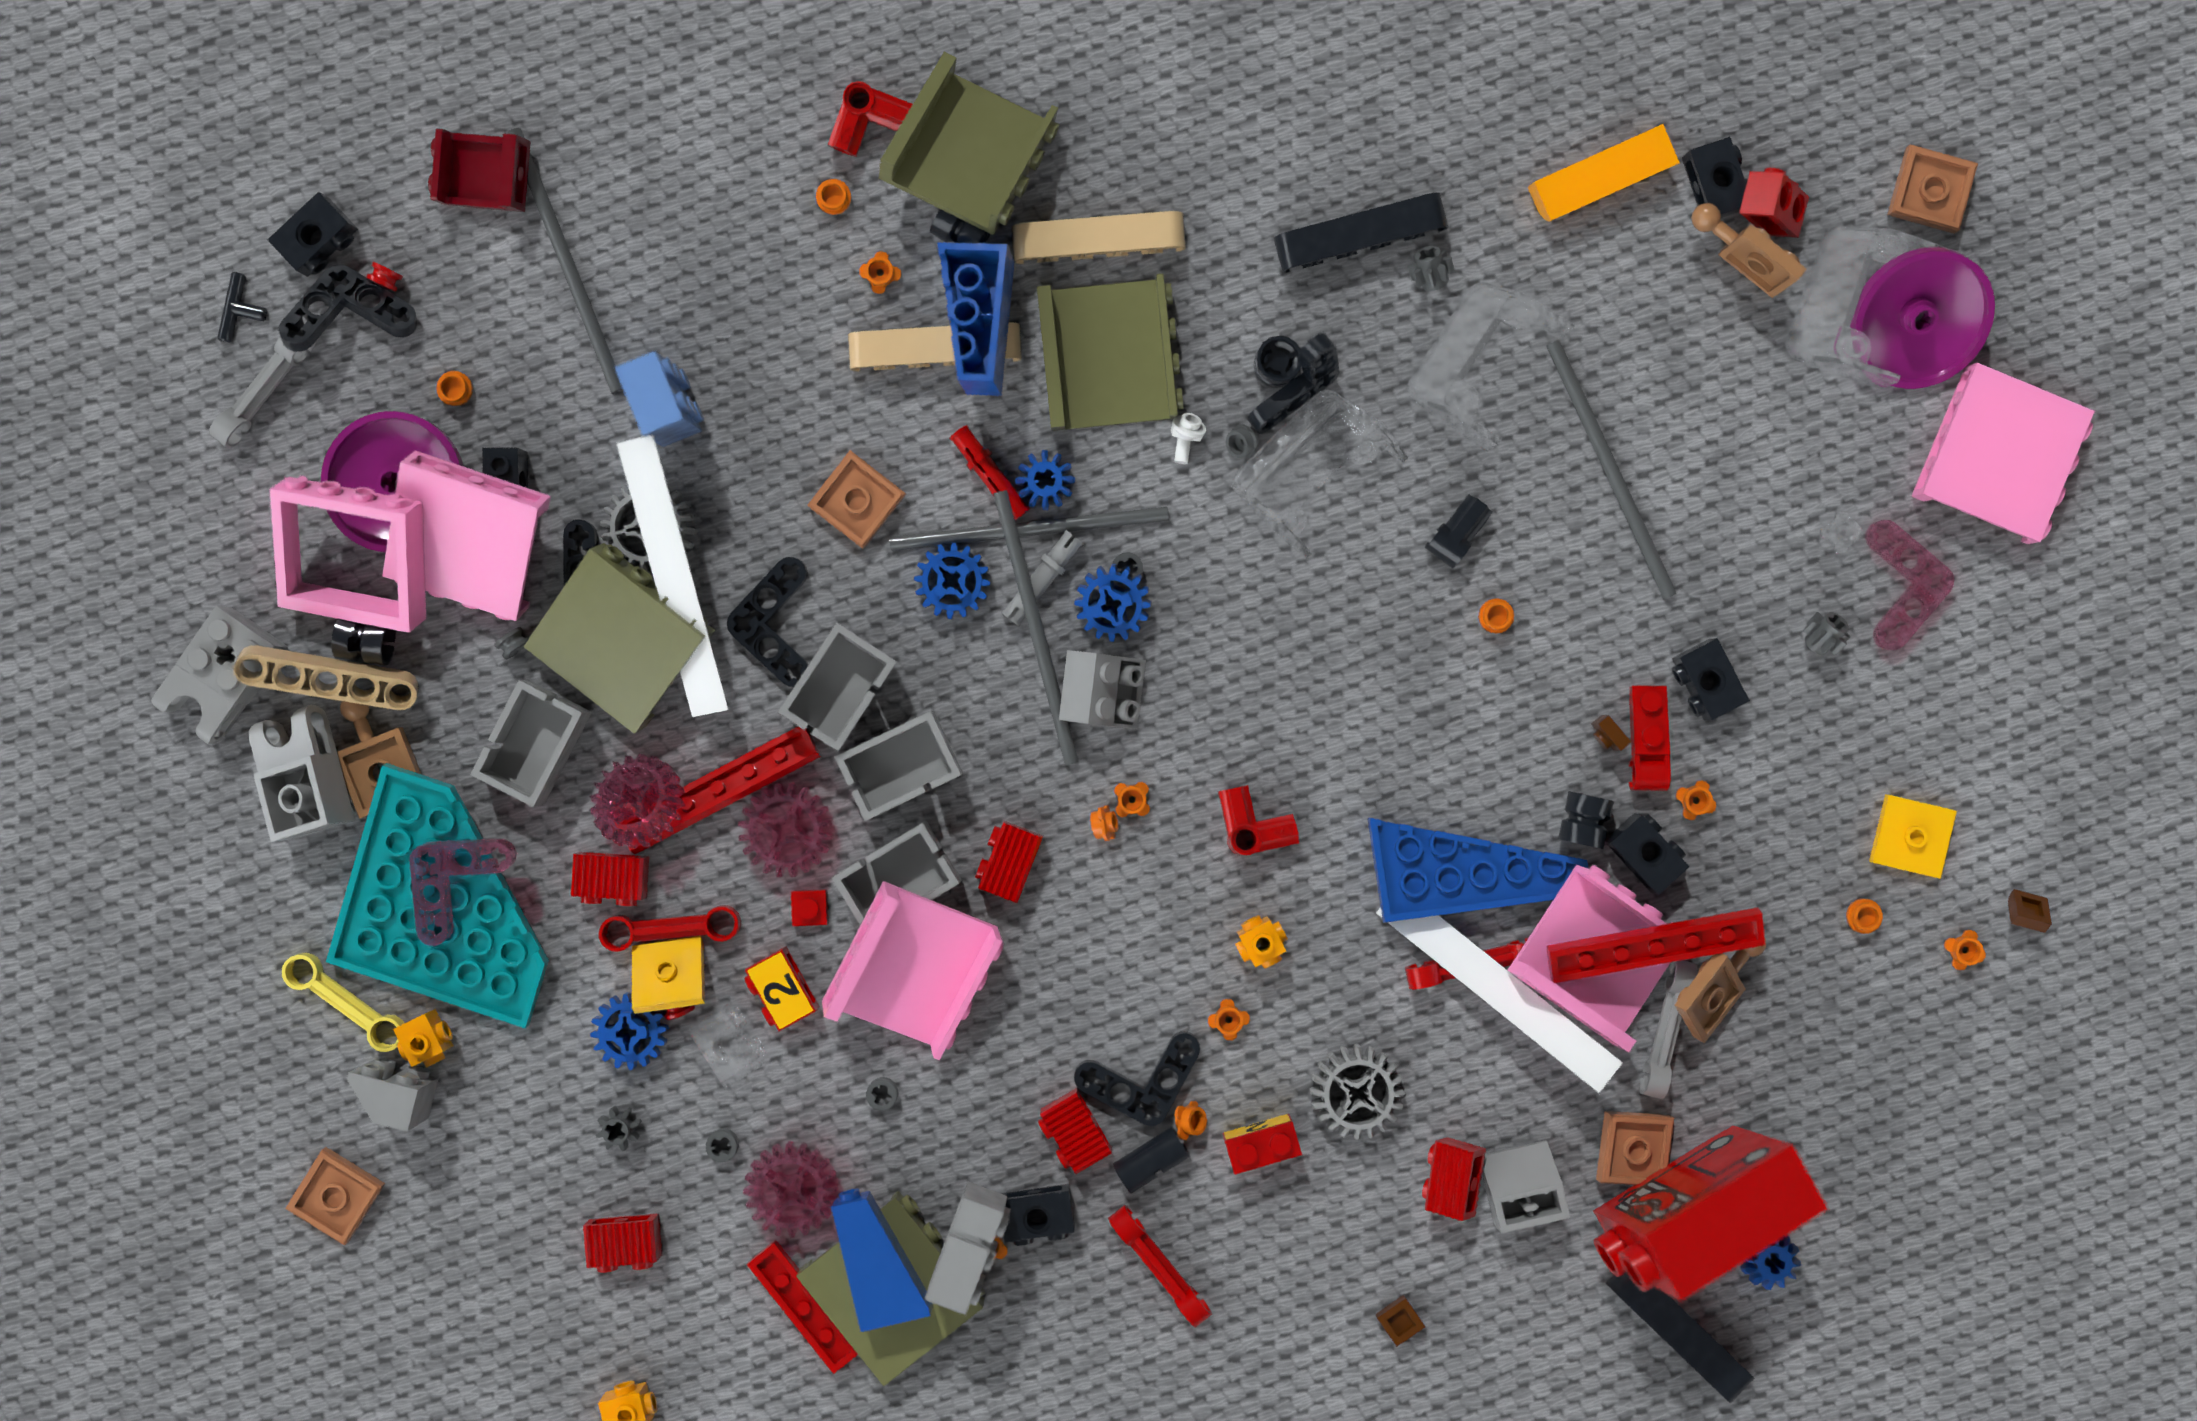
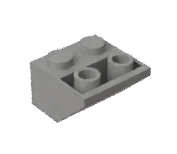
[1059,650,1146,729]
[347,1057,439,1132]
[1482,1140,1570,1234]

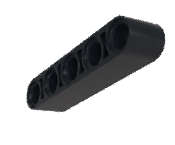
[1274,192,1449,273]
[1606,1272,1755,1403]

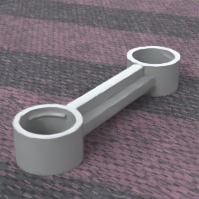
[209,328,316,449]
[1639,960,1698,1099]

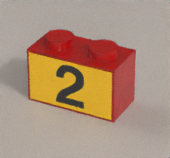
[744,946,820,1031]
[1222,1114,1302,1175]

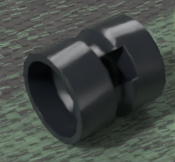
[930,209,991,244]
[1253,335,1301,388]
[331,619,397,666]
[1558,791,1614,849]

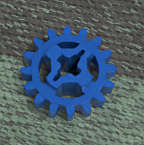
[914,543,991,619]
[1074,564,1152,642]
[590,992,669,1070]

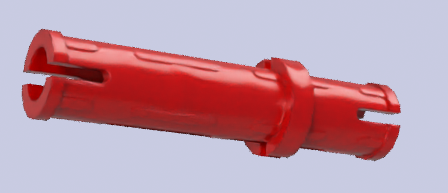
[949,425,1031,521]

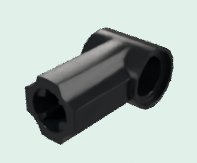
[1425,494,1493,569]

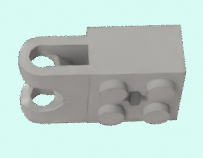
[151,606,288,745]
[249,705,355,842]

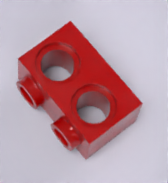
[1739,168,1809,238]

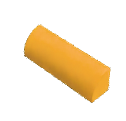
[1527,124,1680,222]

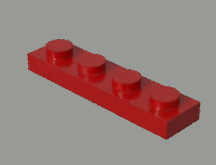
[747,1240,858,1374]

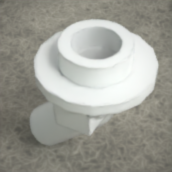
[1171,413,1206,464]

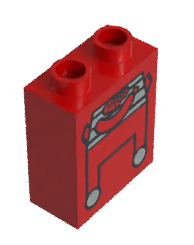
[1593,1125,1828,1301]

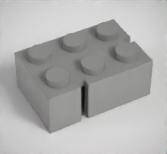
[778,623,897,751]
[470,680,592,807]
[834,711,964,821]
[831,820,962,925]
[925,1181,1011,1315]

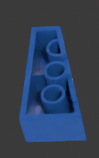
[937,242,1015,396]

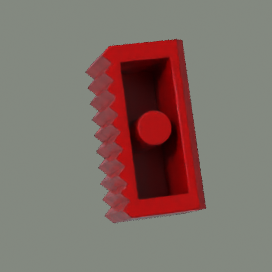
[975,821,1043,903]
[571,852,649,906]
[1038,1088,1112,1174]
[1422,1137,1486,1221]
[583,1214,662,1273]

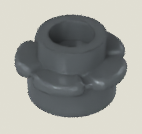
[1226,424,1258,458]

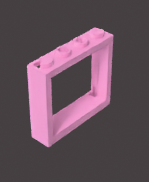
[270,475,426,633]

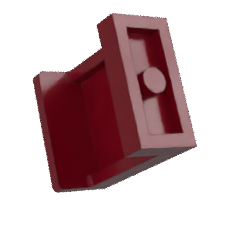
[428,128,531,212]

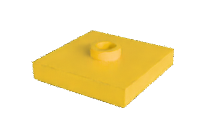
[1869,794,1957,879]
[632,936,705,1014]

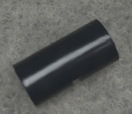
[1113,1126,1191,1194]

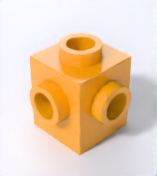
[1235,915,1288,969]
[393,1009,453,1068]
[598,1381,657,1421]

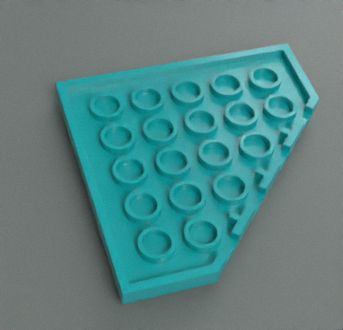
[326,763,549,1028]

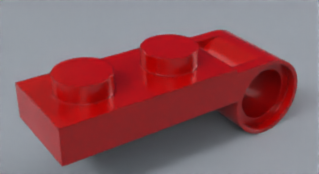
[1629,686,1671,791]

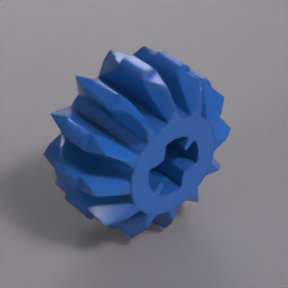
[1015,450,1075,511]
[1740,1235,1802,1290]

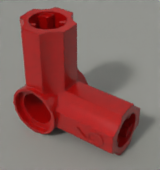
[828,81,913,157]
[1218,785,1299,856]

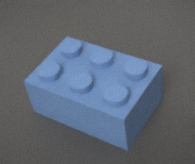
[614,351,704,447]

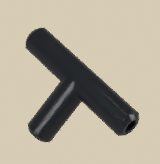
[217,272,268,343]

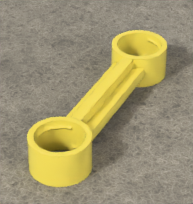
[282,953,404,1052]

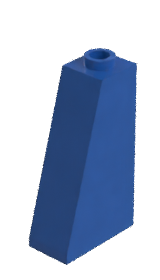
[831,1188,933,1332]

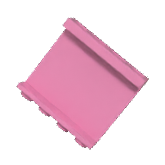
[1911,363,2095,544]
[382,451,551,621]
[1507,865,1673,1052]
[822,881,1003,1060]

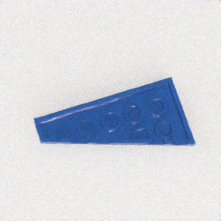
[1367,818,1589,923]

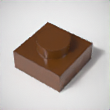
[1591,715,1631,751]
[2008,889,2052,933]
[1375,1295,1425,1346]

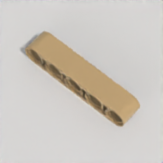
[1012,211,1186,264]
[848,322,1022,371]
[234,645,418,710]

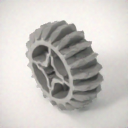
[600,484,697,573]
[1309,1044,1405,1140]

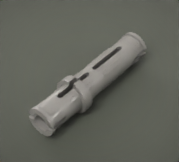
[1001,530,1084,626]

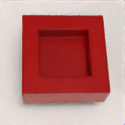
[791,889,828,926]

